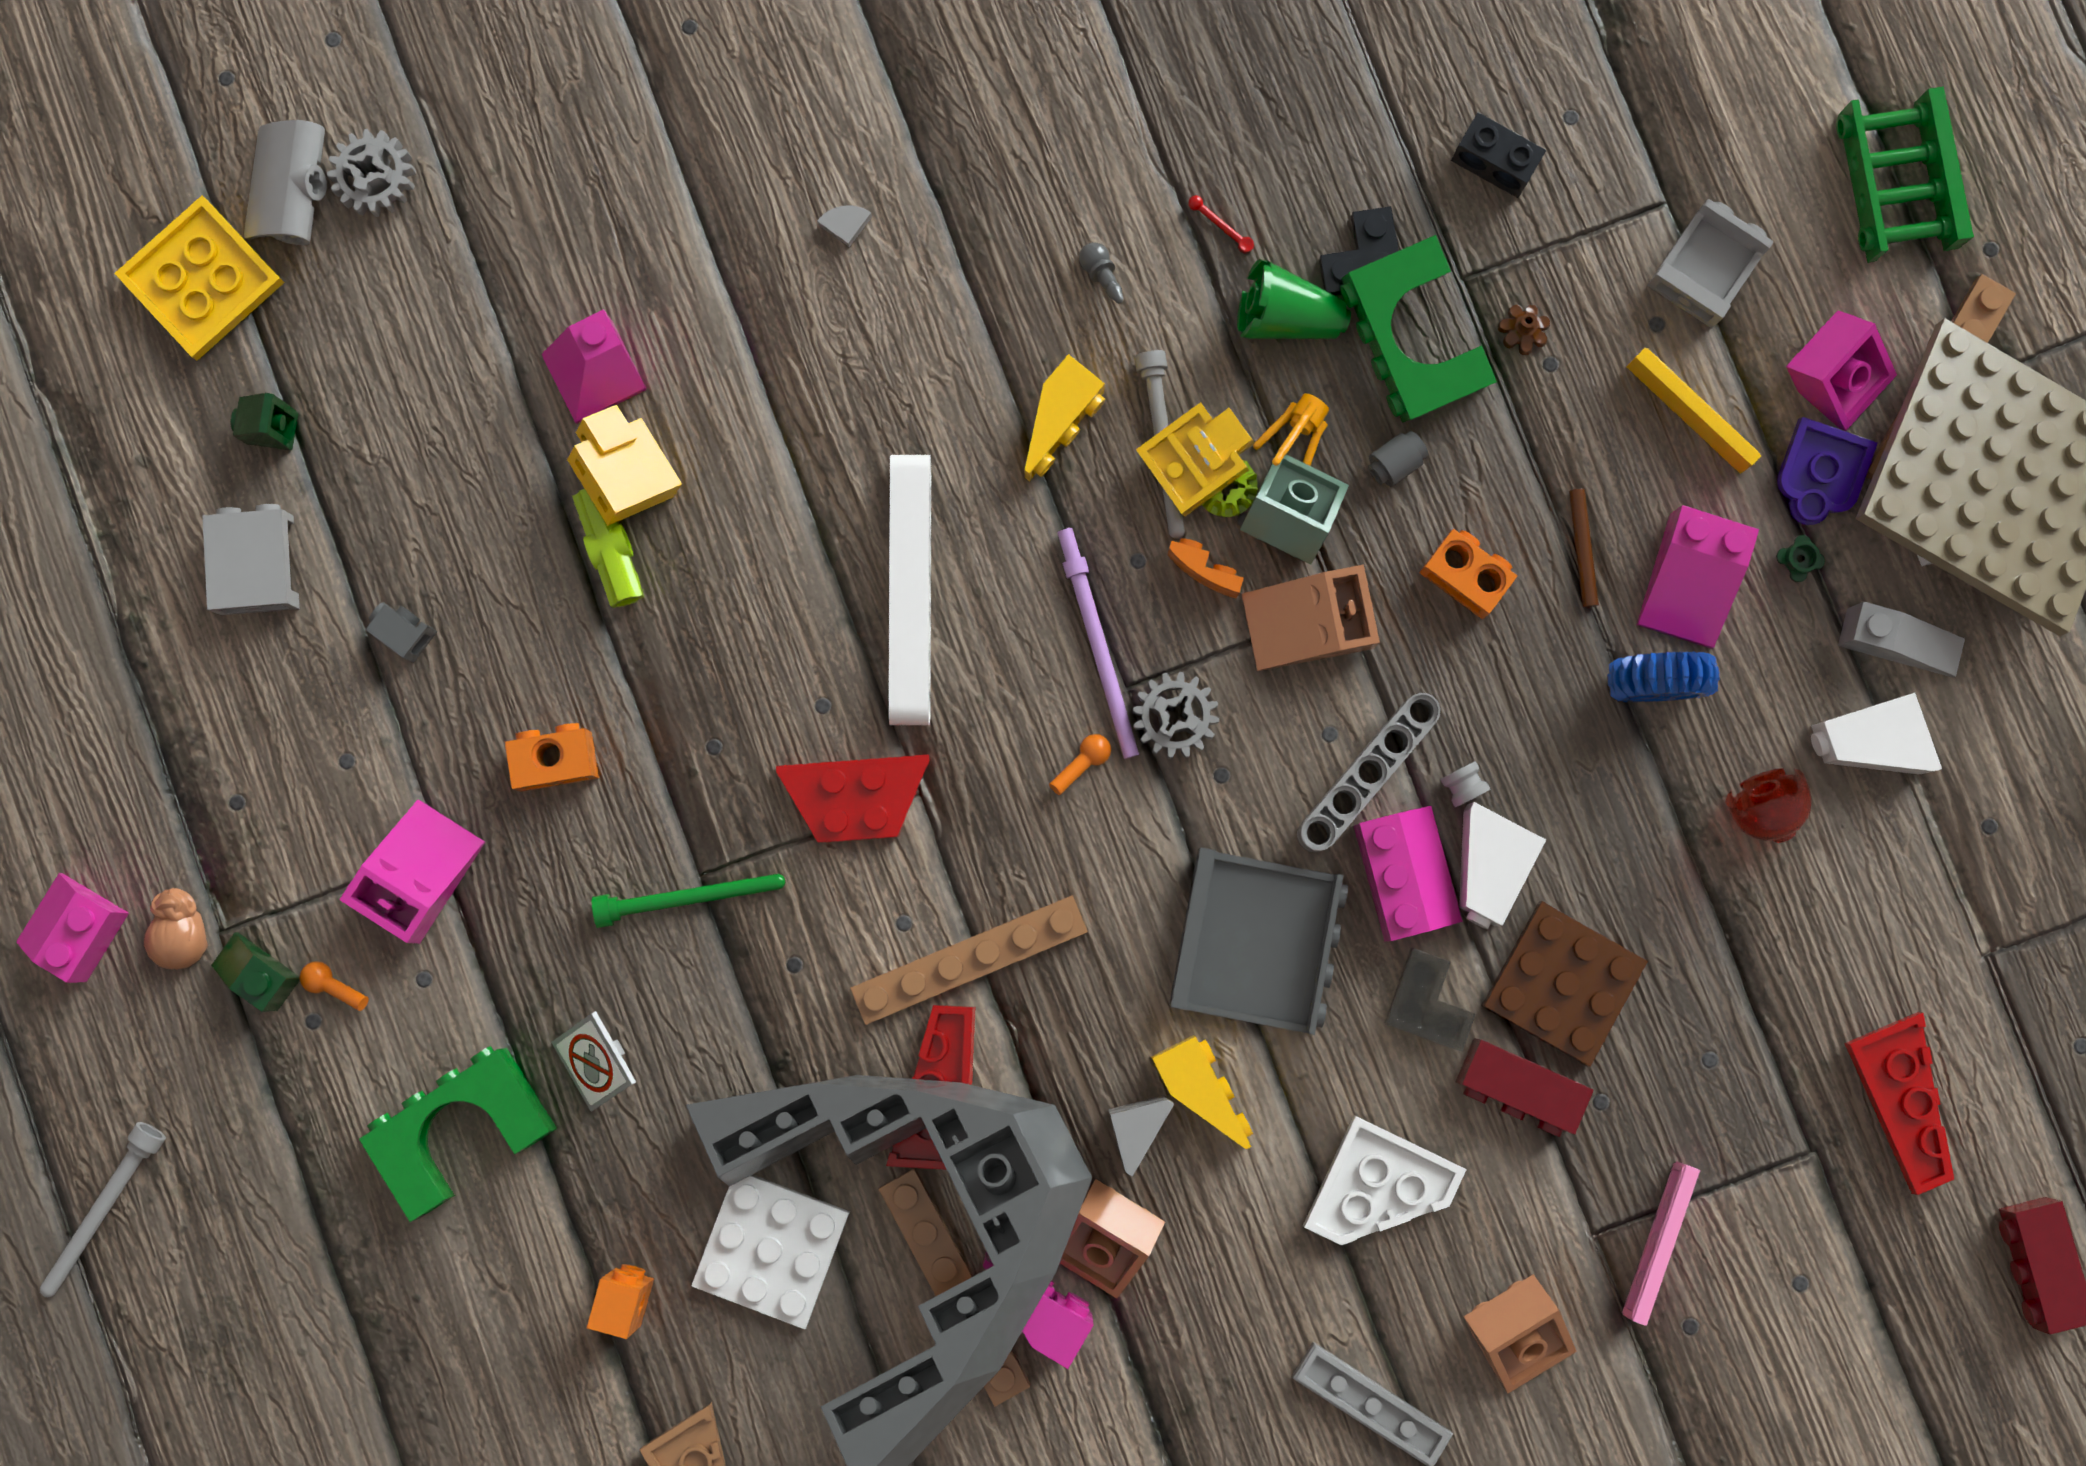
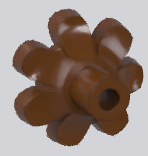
[1498,305,1550,355]

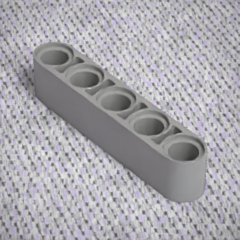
[1297,693,1441,852]

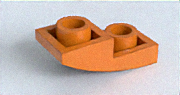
[1167,538,1244,599]

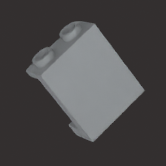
[1647,199,1773,328]
[202,504,300,615]

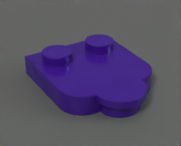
[1777,417,1878,525]

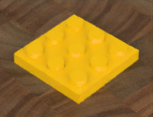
[114,195,285,361]

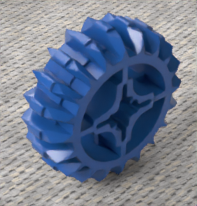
[1607,651,1720,702]

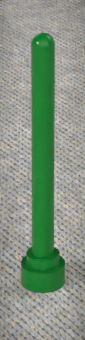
[592,874,786,928]

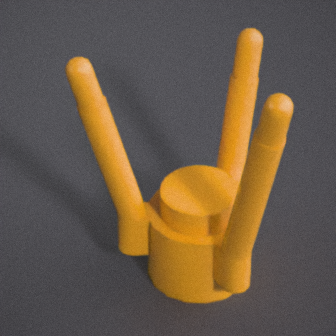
[1253,393,1329,466]

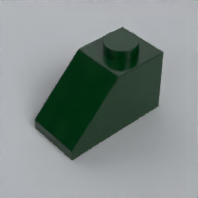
[230,393,299,450]
[211,932,300,1012]

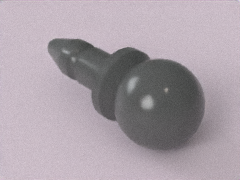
[1079,242,1124,304]

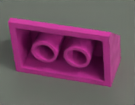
[1353,806,1463,942]

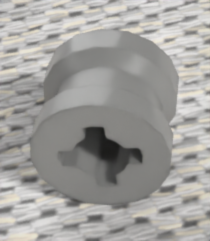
[1440,761,1490,807]

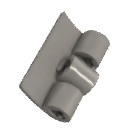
[244,120,327,245]

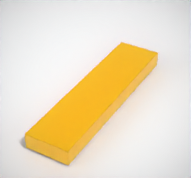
[1626,348,1761,474]

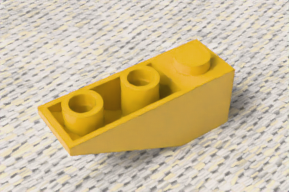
[1025,354,1106,482]
[1151,1035,1253,1149]

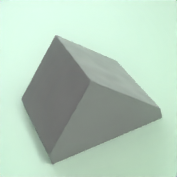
[1108,1095,1174,1177]

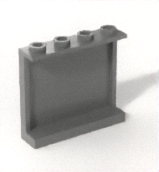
[1169,847,1348,1035]

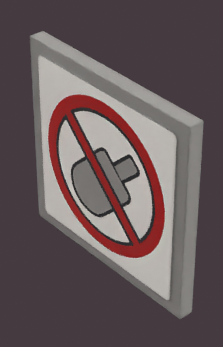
[551,1011,636,1112]

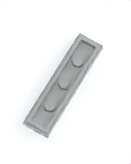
[1292,1342,1453,1466]

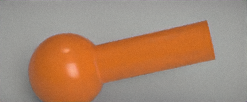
[1049,734,1111,795]
[299,961,369,1011]

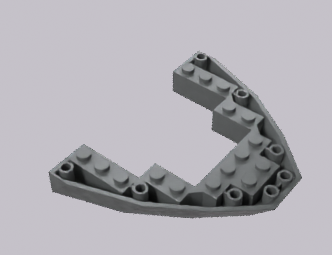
[686,1075,1092,1466]

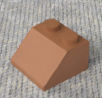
[1060,1179,1165,1298]
[1464,1274,1577,1393]

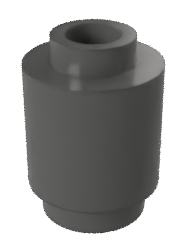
[1368,431,1429,487]

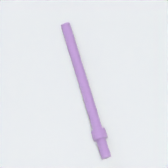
[1057,528,1139,759]

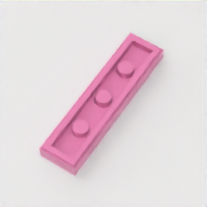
[1622,1162,1700,1326]

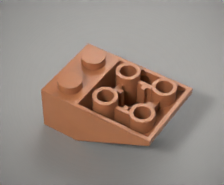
[1241,565,1380,671]

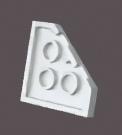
[1303,1115,1466,1245]

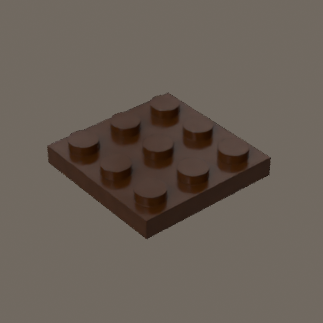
[1482,901,1648,1067]

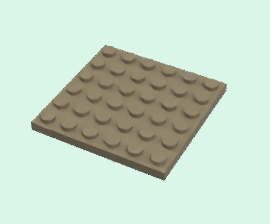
[1856,318,2086,636]

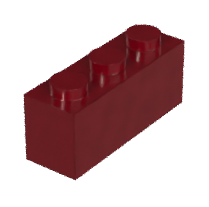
[1455,1038,1594,1137]
[1999,1197,2086,1335]

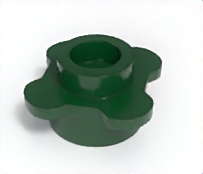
[1776,535,1825,582]

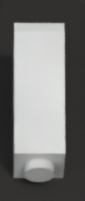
[1811,693,1942,774]
[1459,802,1546,929]

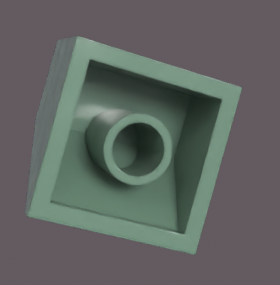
[1240,454,1349,565]

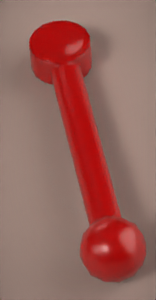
[1188,195,1254,254]

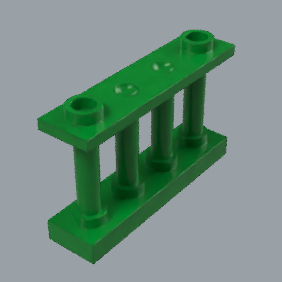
[1836,86,1974,263]

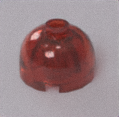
[1725,768,1812,843]

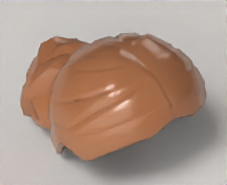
[144,888,208,970]

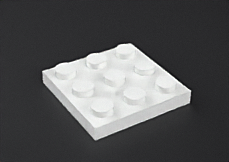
[691,1175,850,1329]

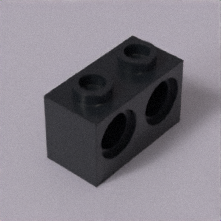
[1451,112,1546,198]

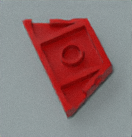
[776,754,930,843]

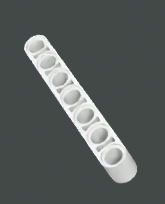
[889,455,931,725]

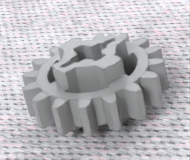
[327,129,416,217]
[1132,672,1219,759]

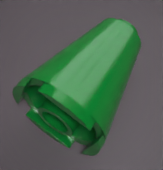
[1237,259,1351,339]

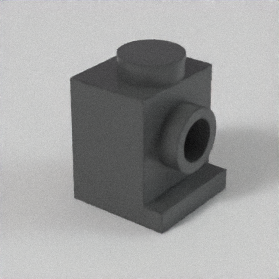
[365,602,438,663]

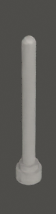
[1134,350,1185,539]
[40,1122,166,1297]

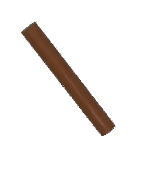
[1569,489,1599,608]

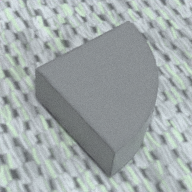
[817,205,872,247]

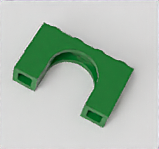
[1340,235,1497,423]
[359,1046,557,1222]

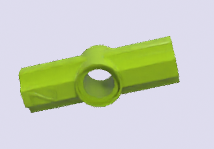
[572,489,644,608]

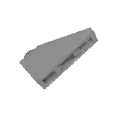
[1838,601,1965,677]

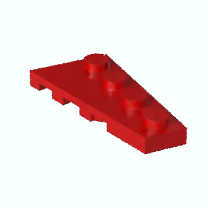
[886,1005,976,1170]
[1844,1012,1954,1195]

